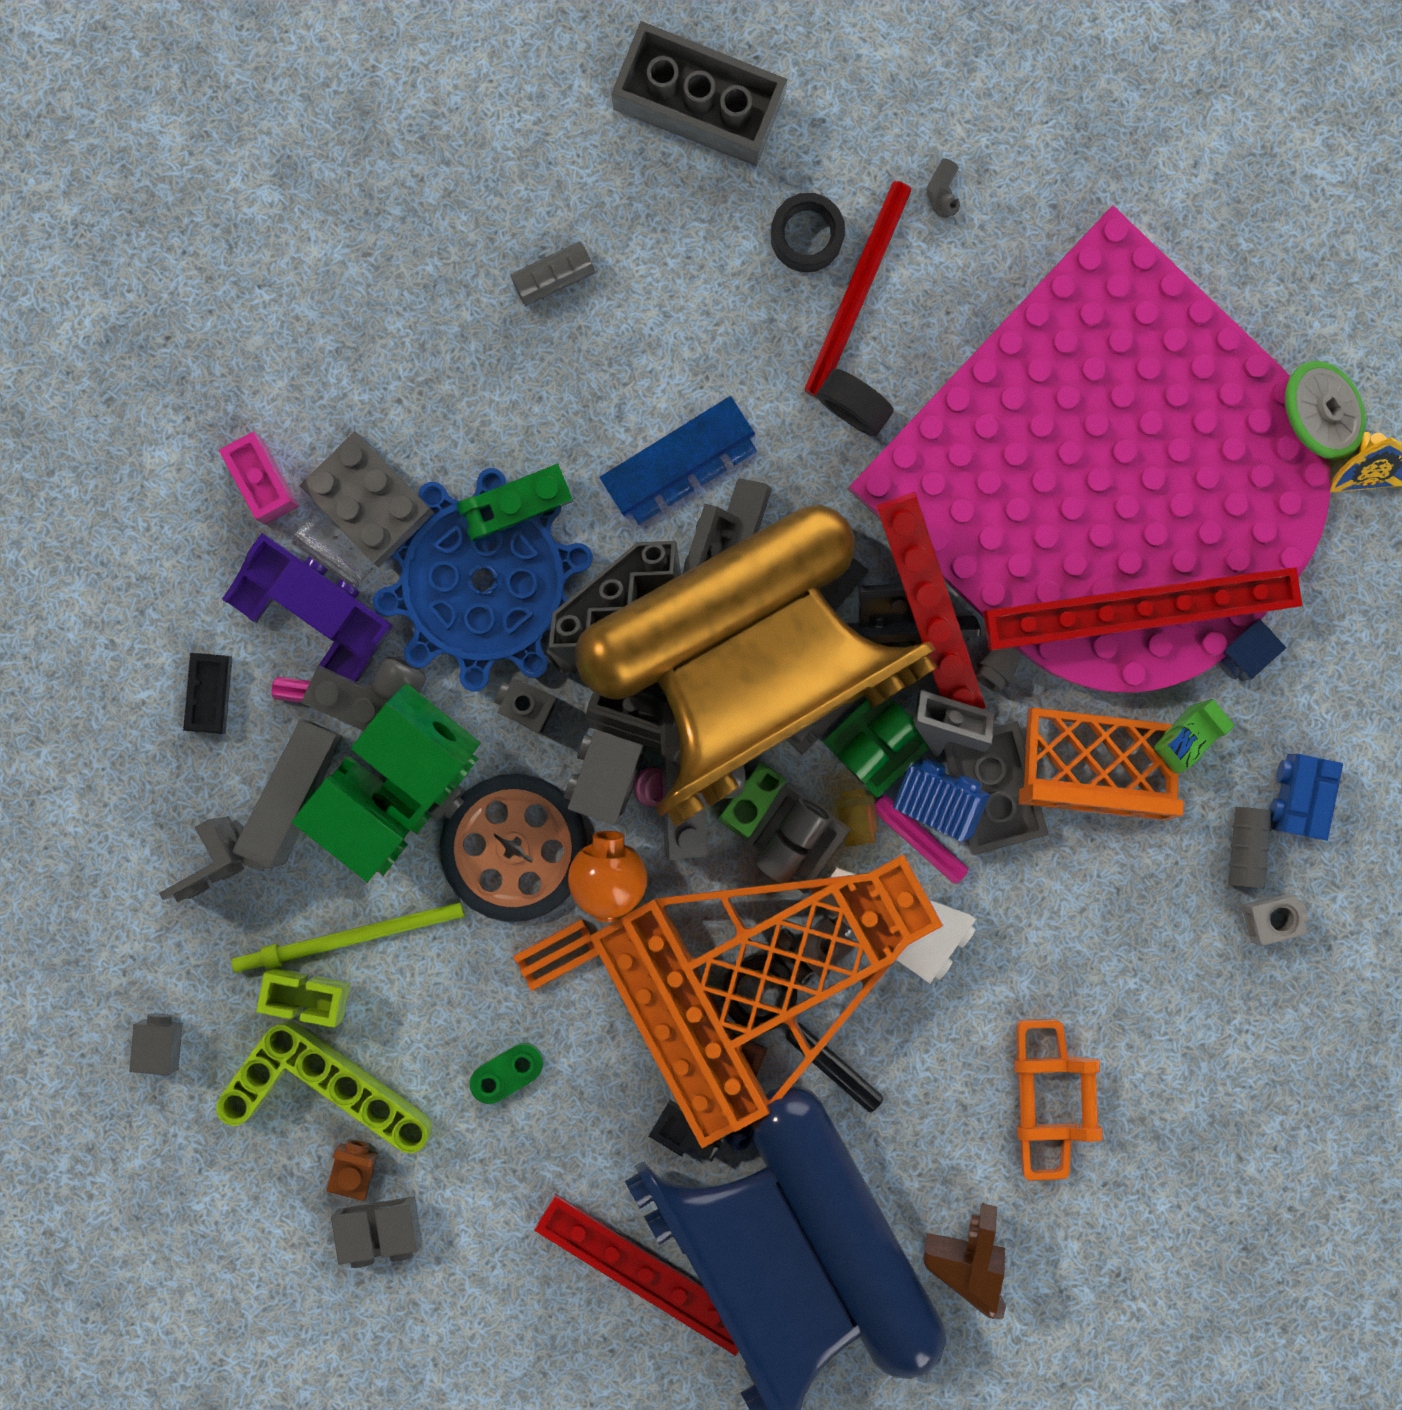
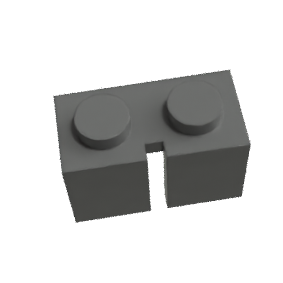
[331,1196,422,1268]

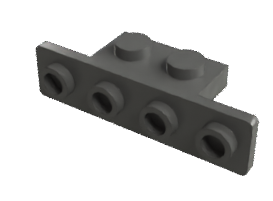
[682,478,772,574]

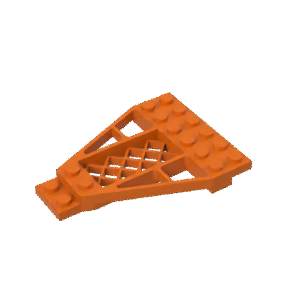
[589,854,944,1148]

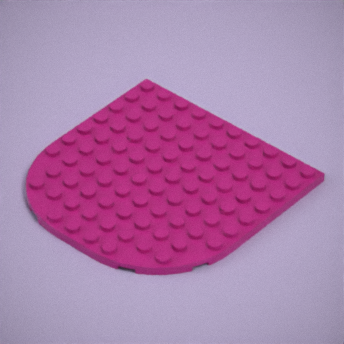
[847,205,1331,693]

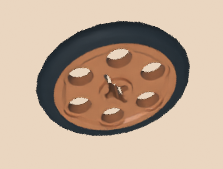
[440,774,587,922]

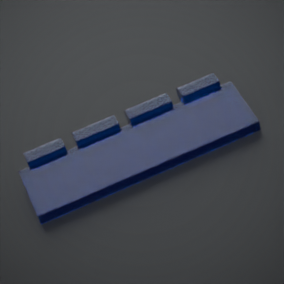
[599,396,757,526]

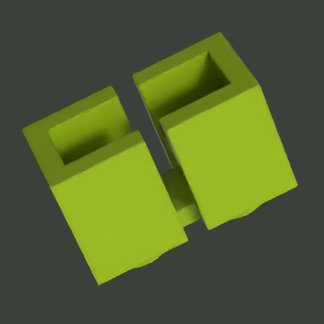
[256,968,351,1028]

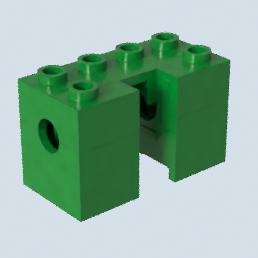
[291,683,481,883]

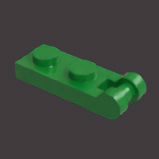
[456,463,574,541]

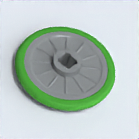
[1285,361,1366,459]

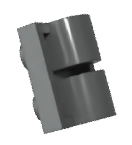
[742,782,852,894]

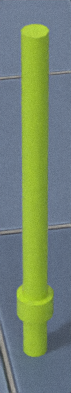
[231,902,465,974]

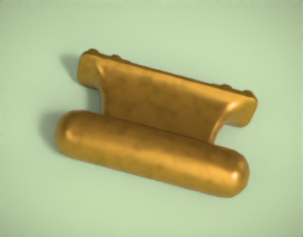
[575,504,937,827]

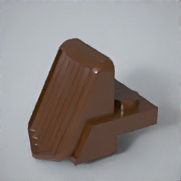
[923,1203,1006,1320]

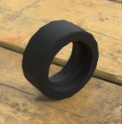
[771,193,845,272]
[817,369,894,437]
[723,955,798,1032]

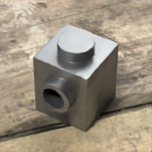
[793,915,854,978]

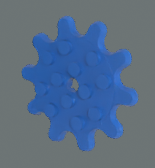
[373,468,593,692]

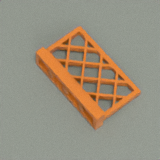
[1019,707,1184,821]

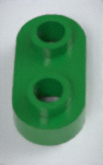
[469,1043,544,1104]

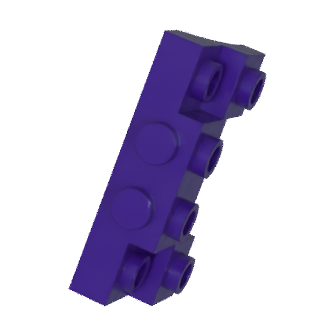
[222,533,394,682]

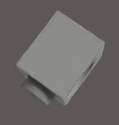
[1241,893,1309,946]

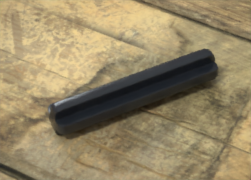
[786,1022,883,1113]

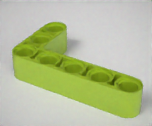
[216,1020,432,1153]

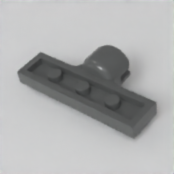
[301,657,426,731]
[659,699,745,860]

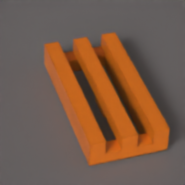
[513,918,599,991]

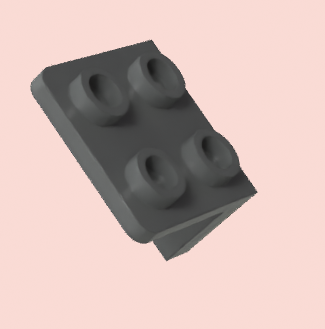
[159,816,244,903]

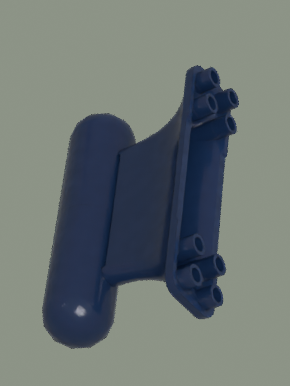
[625,1085,946,1410]

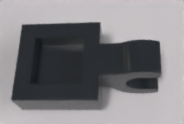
[648,1100,722,1162]

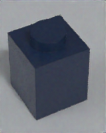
[1219,619,1286,681]

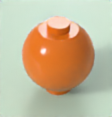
[568,831,647,922]

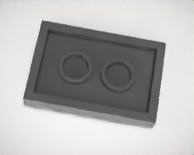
[299,431,435,568]
[943,721,1049,855]

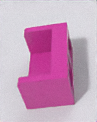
[219,431,300,525]

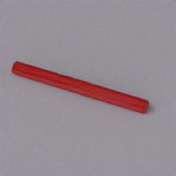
[805,181,911,398]

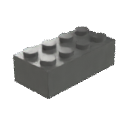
[611,21,787,166]
[563,729,647,825]

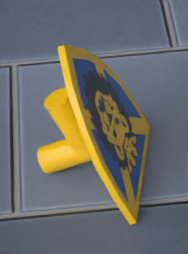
[1330,432,1402,493]

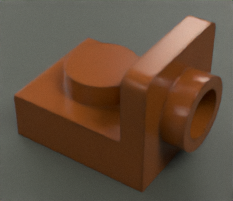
[326,1140,378,1201]

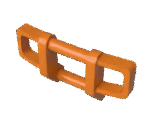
[1014,1019,1103,1181]

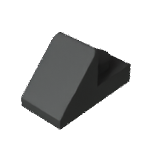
[914,690,995,757]

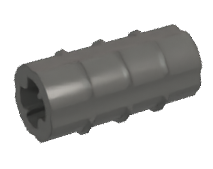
[510,241,595,306]
[1228,807,1272,889]

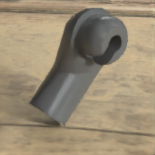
[926,158,960,218]
[770,928,816,985]

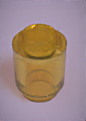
[835,788,879,847]

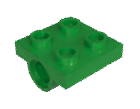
[822,698,929,798]

